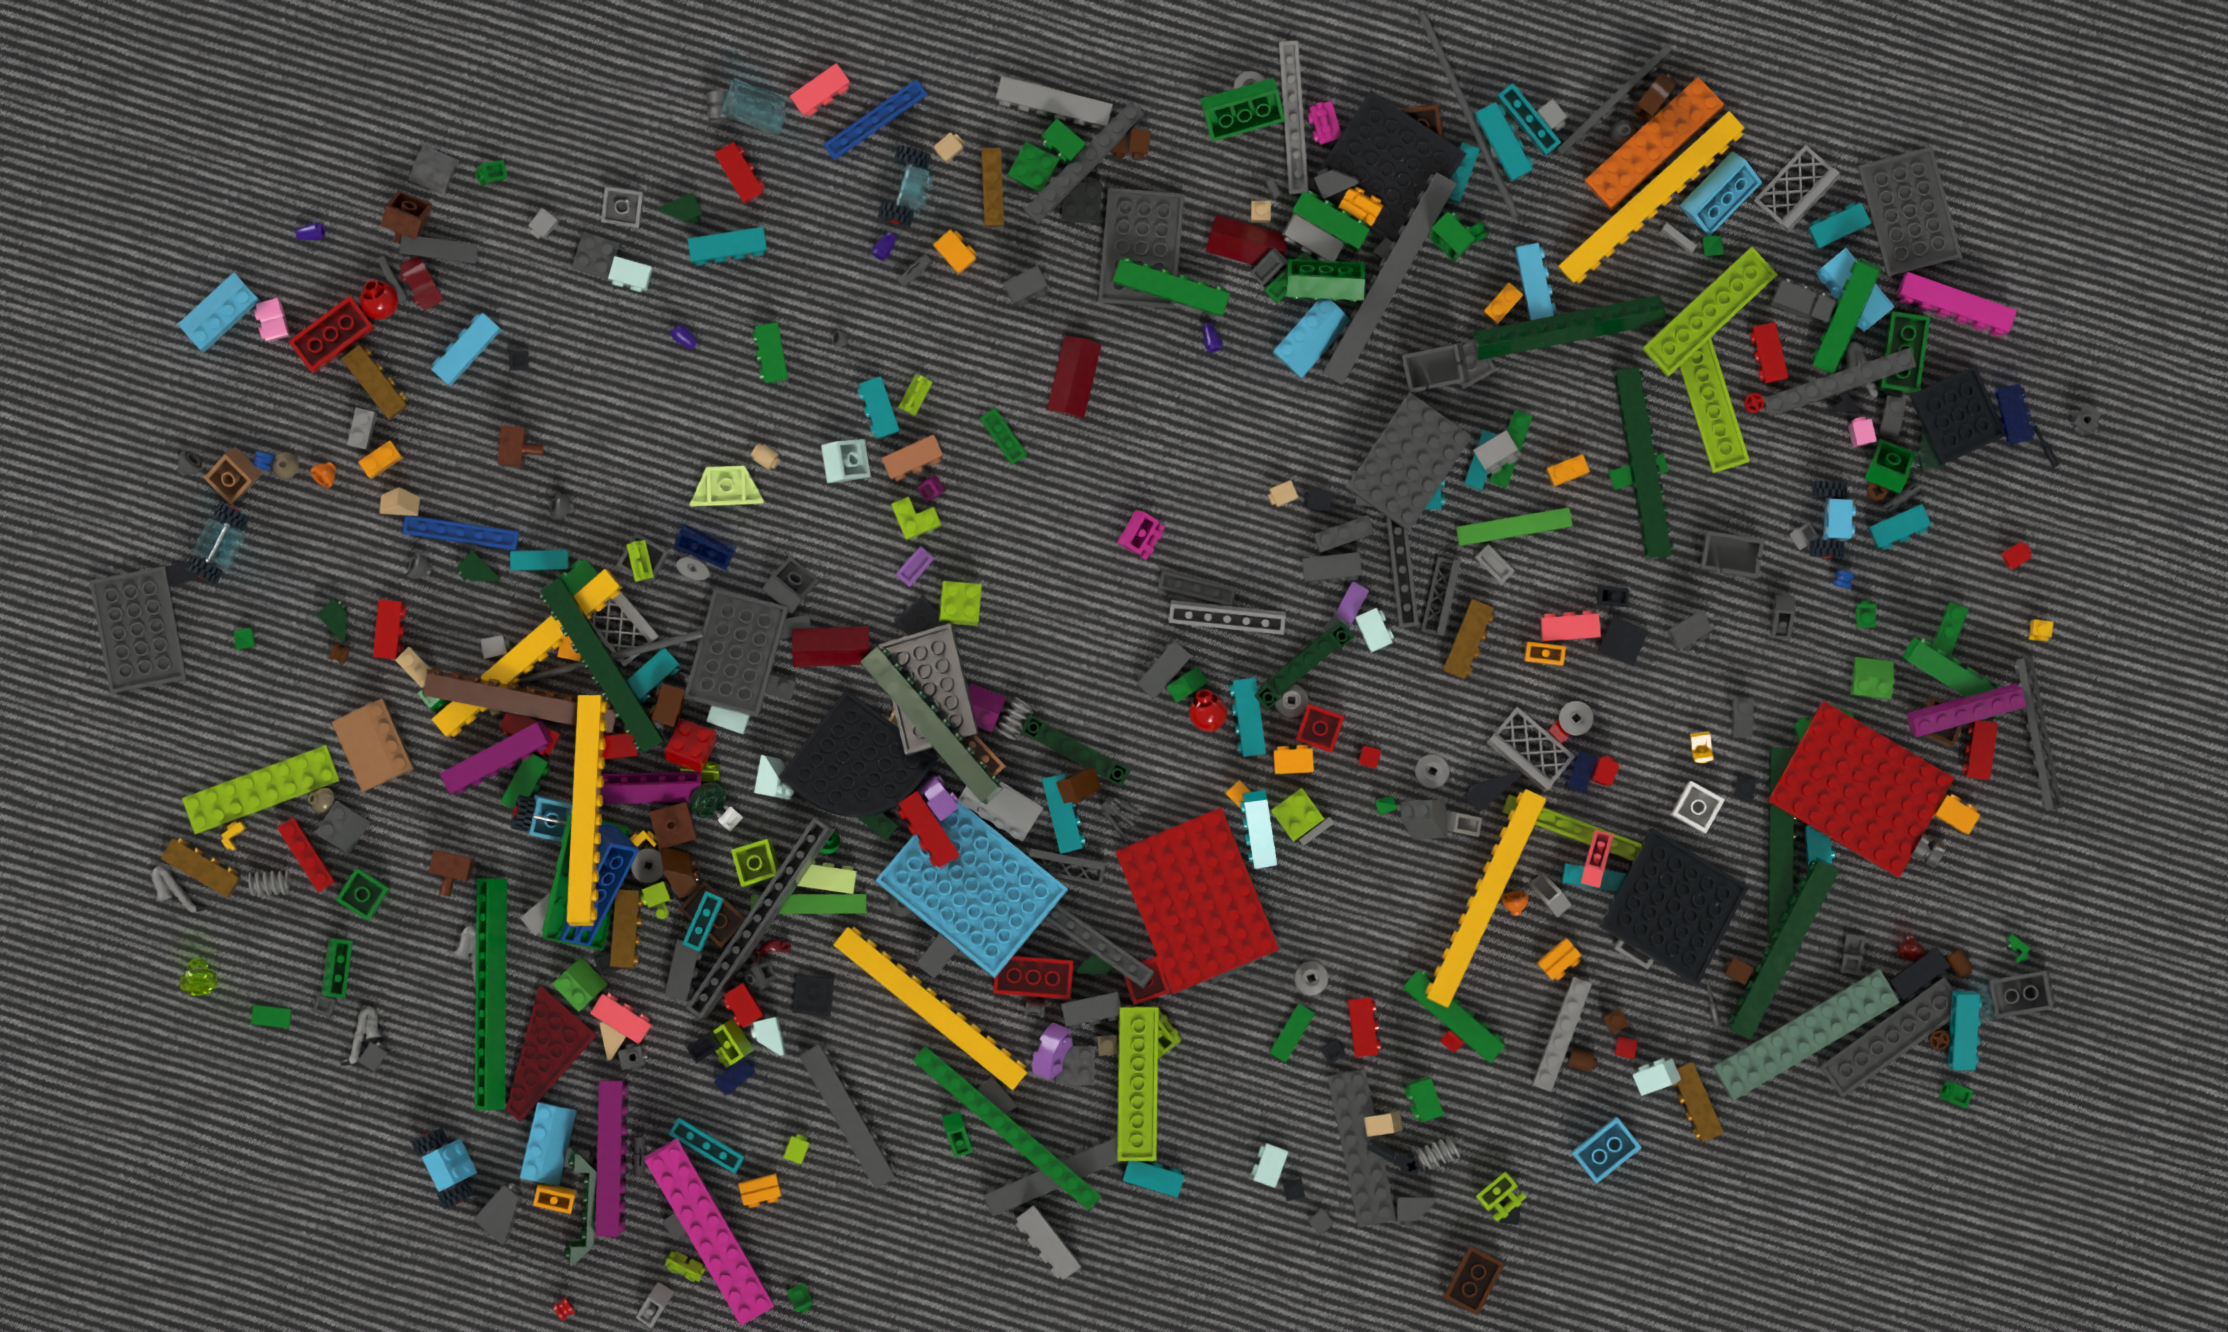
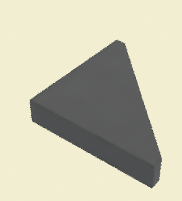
[377,255,407,302]

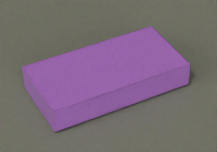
[895,546,935,587]
[1336,581,1369,624]

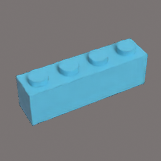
[1515,243,1557,320]
[431,313,501,387]

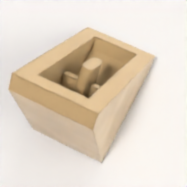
[379,488,420,516]
[599,1022,627,1060]
[1364,1111,1403,1137]

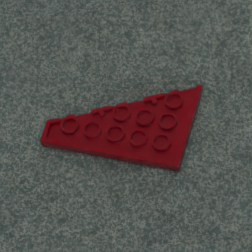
[506,986,597,1122]

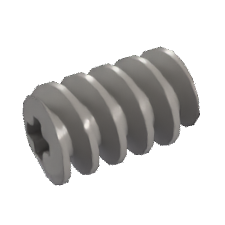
[994,697,1034,740]
[248,870,290,896]
[1417,1136,1460,1172]

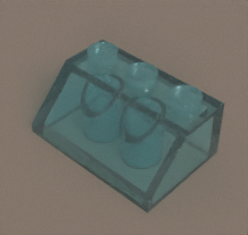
[721,78,786,135]

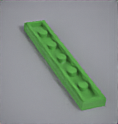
[1456,508,1572,546]
[751,894,867,914]

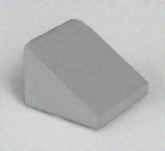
[1790,522,1819,550]

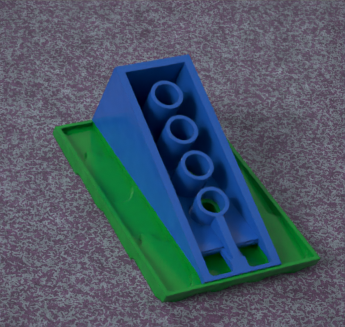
[542,814,639,951]

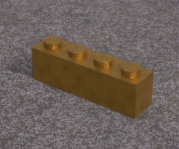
[982,148,1004,228]
[341,345,408,420]
[1443,599,1495,679]
[161,838,241,898]
[610,889,643,969]
[1673,1062,1724,1142]

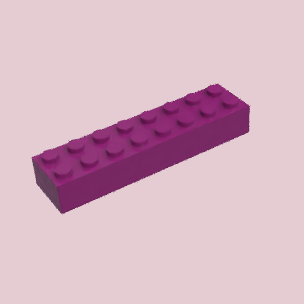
[595,1080,629,1237]

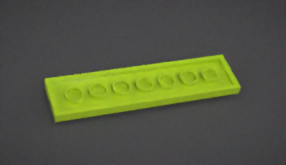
[1642,247,1778,377]
[1679,338,1750,473]
[182,745,340,834]
[1117,1007,1159,1161]

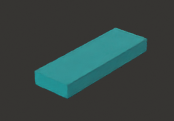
[1464,430,1498,491]
[510,550,569,571]

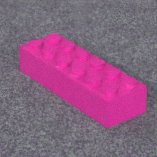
[1895,272,2017,337]

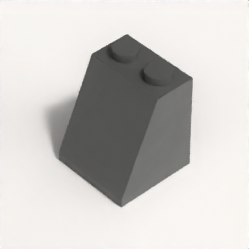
[473,1183,522,1245]

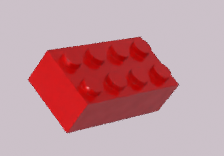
[288,296,376,374]
[993,956,1073,999]

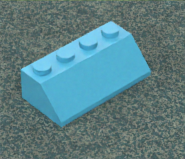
[1679,151,1762,236]
[1816,248,1895,332]
[178,272,260,352]
[1273,298,1352,378]
[520,1102,577,1186]

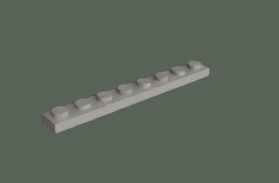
[1279,41,1308,195]

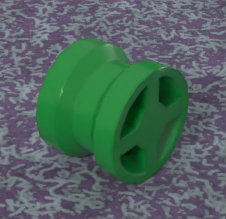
[1470,222,1490,244]

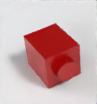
[2000,541,2032,570]

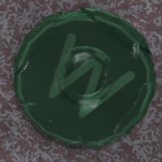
[689,782,726,818]

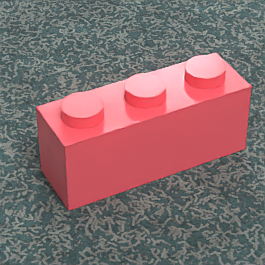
[790,63,850,117]
[1540,610,1601,642]
[1581,830,1614,888]
[590,993,653,1044]

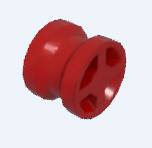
[1744,393,1764,413]
[553,1297,576,1321]

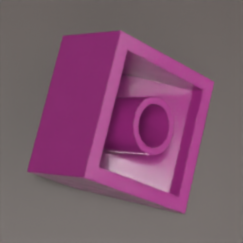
[968,684,1006,733]

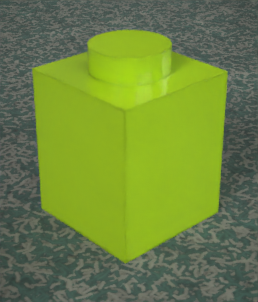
[783,1133,810,1164]

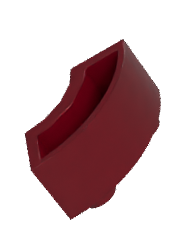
[399,256,444,311]

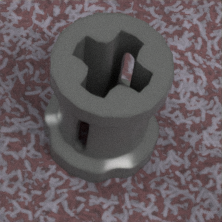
[1024,998,1046,1018]

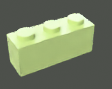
[797,861,857,894]

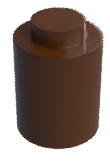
[1945,948,1974,979]
[1567,1047,1597,1072]

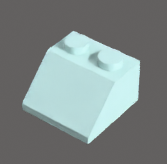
[821,439,871,483]
[754,755,794,800]
[751,1016,786,1056]

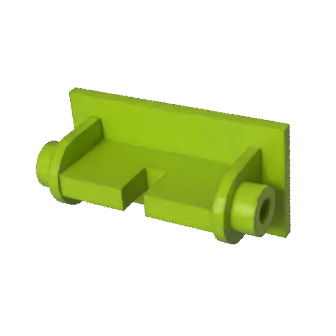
[898,374,933,416]
[626,540,654,582]
[680,762,721,782]
[665,1251,706,1282]

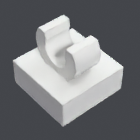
[717,805,743,832]

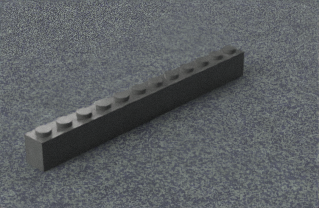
[1322,172,1457,385]
[686,817,835,1019]

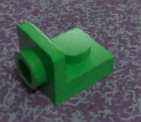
[476,160,508,186]
[1855,600,1877,628]
[417,689,451,714]
[2005,934,2031,963]
[1939,1080,1974,1109]
[786,1282,814,1314]

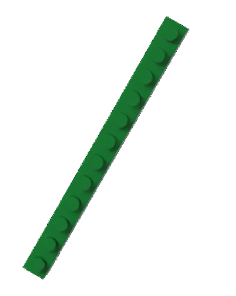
[475,878,507,1110]
[912,1046,1102,1212]

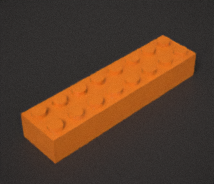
[1585,77,1724,212]

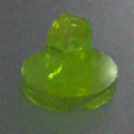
[179,958,218,996]

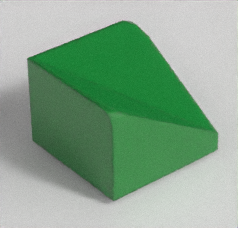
[1702,236,1724,257]
[234,628,256,650]
[1374,796,1397,815]

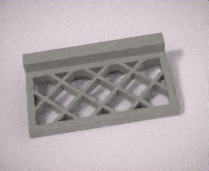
[1754,145,1840,233]
[589,590,660,667]
[1486,707,1576,793]

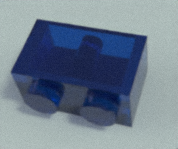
[1565,751,1598,794]
[714,1057,757,1096]

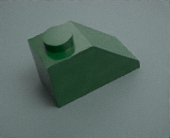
[658,193,703,224]
[456,551,501,582]
[316,599,349,643]
[1076,954,1116,975]

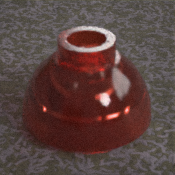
[1897,936,1924,960]

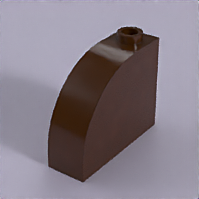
[1633,73,1677,123]

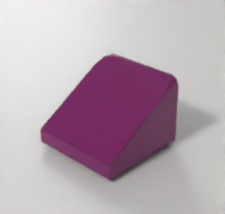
[916,475,946,503]

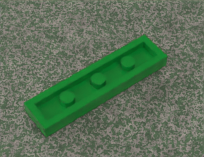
[1489,410,1533,488]

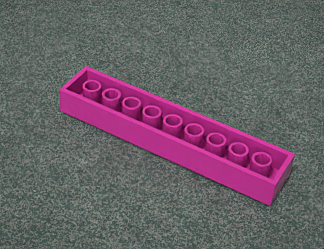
[644,1138,774,1326]

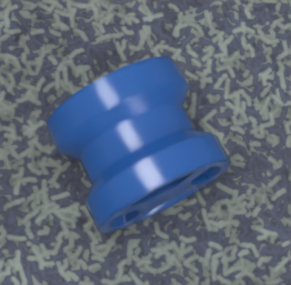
[253,451,274,471]
[1832,569,1855,589]

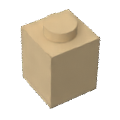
[933,132,963,164]
[1251,201,1271,223]
[1268,480,1299,508]

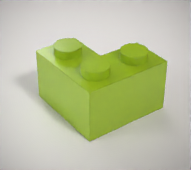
[891,497,942,541]

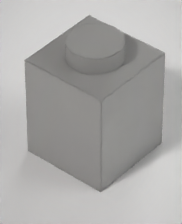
[528,208,559,239]
[480,635,511,659]

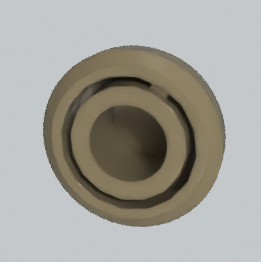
[272,452,299,479]
[308,788,334,815]

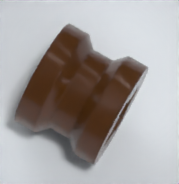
[1866,483,1887,501]
[329,642,351,665]
[1928,1030,1950,1050]

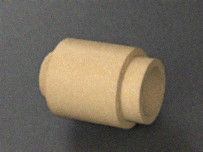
[751,443,780,470]

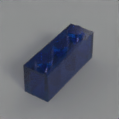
[1995,384,2035,446]
[673,524,737,570]

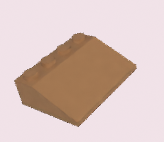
[332,699,415,792]

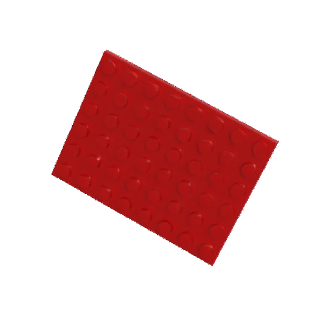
[1768,701,1954,878]
[1115,807,1280,994]

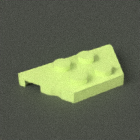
[690,466,764,507]

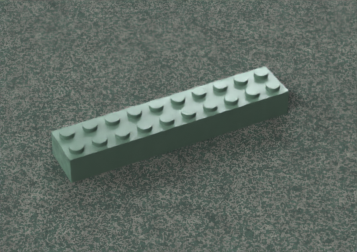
[1712,969,1900,1100]

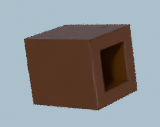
[1723,958,1754,986]
[1601,1008,1629,1034]

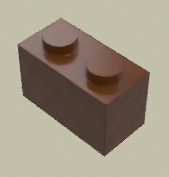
[1056,767,1101,805]

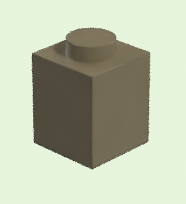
[1097,1034,1118,1056]

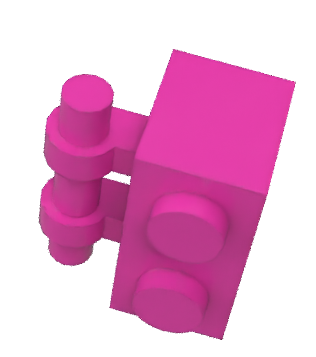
[1307,101,1342,146]
[1117,510,1165,560]

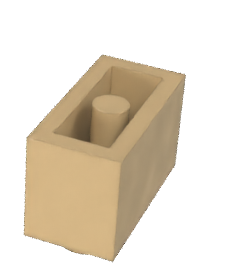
[395,647,432,688]

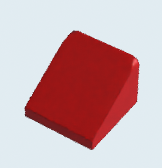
[1547,720,1571,744]
[1358,745,1381,769]
[1440,1030,1464,1052]
[1614,1036,1638,1059]

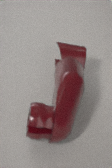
[751,940,791,962]

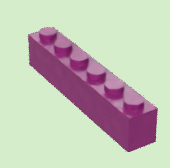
[1906,683,2026,737]
[440,721,553,795]
[600,771,703,804]

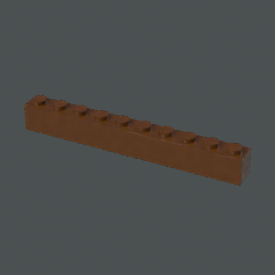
[422,667,616,733]

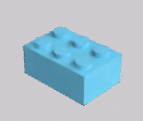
[1571,1117,1642,1184]

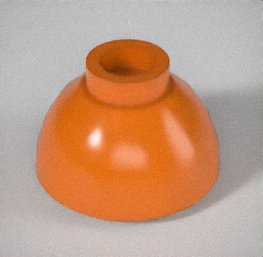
[310,462,336,488]
[1502,891,1528,916]

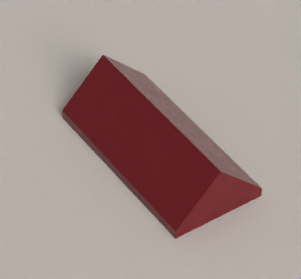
[1205,215,1287,272]
[1047,336,1102,419]
[792,626,870,667]

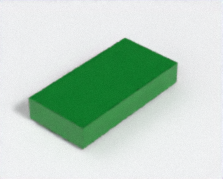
[251,1005,292,1029]

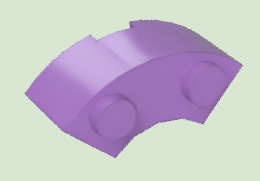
[916,774,959,821]
[1032,1023,1073,1080]

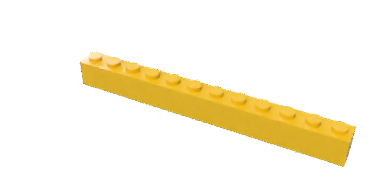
[1558,111,1744,284]
[431,569,623,737]
[567,695,607,926]
[1425,789,1546,1009]
[834,926,1027,1090]

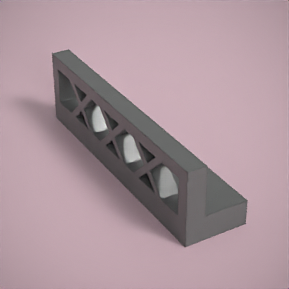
[1421,557,1461,637]
[1029,849,1106,886]

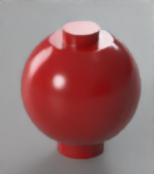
[360,280,399,320]
[1189,690,1227,732]

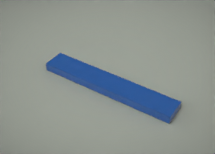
[823,79,928,161]
[402,515,519,551]

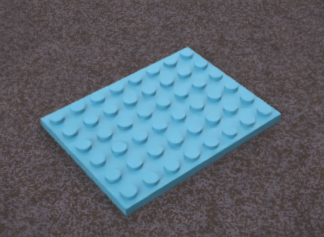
[875,793,1068,978]

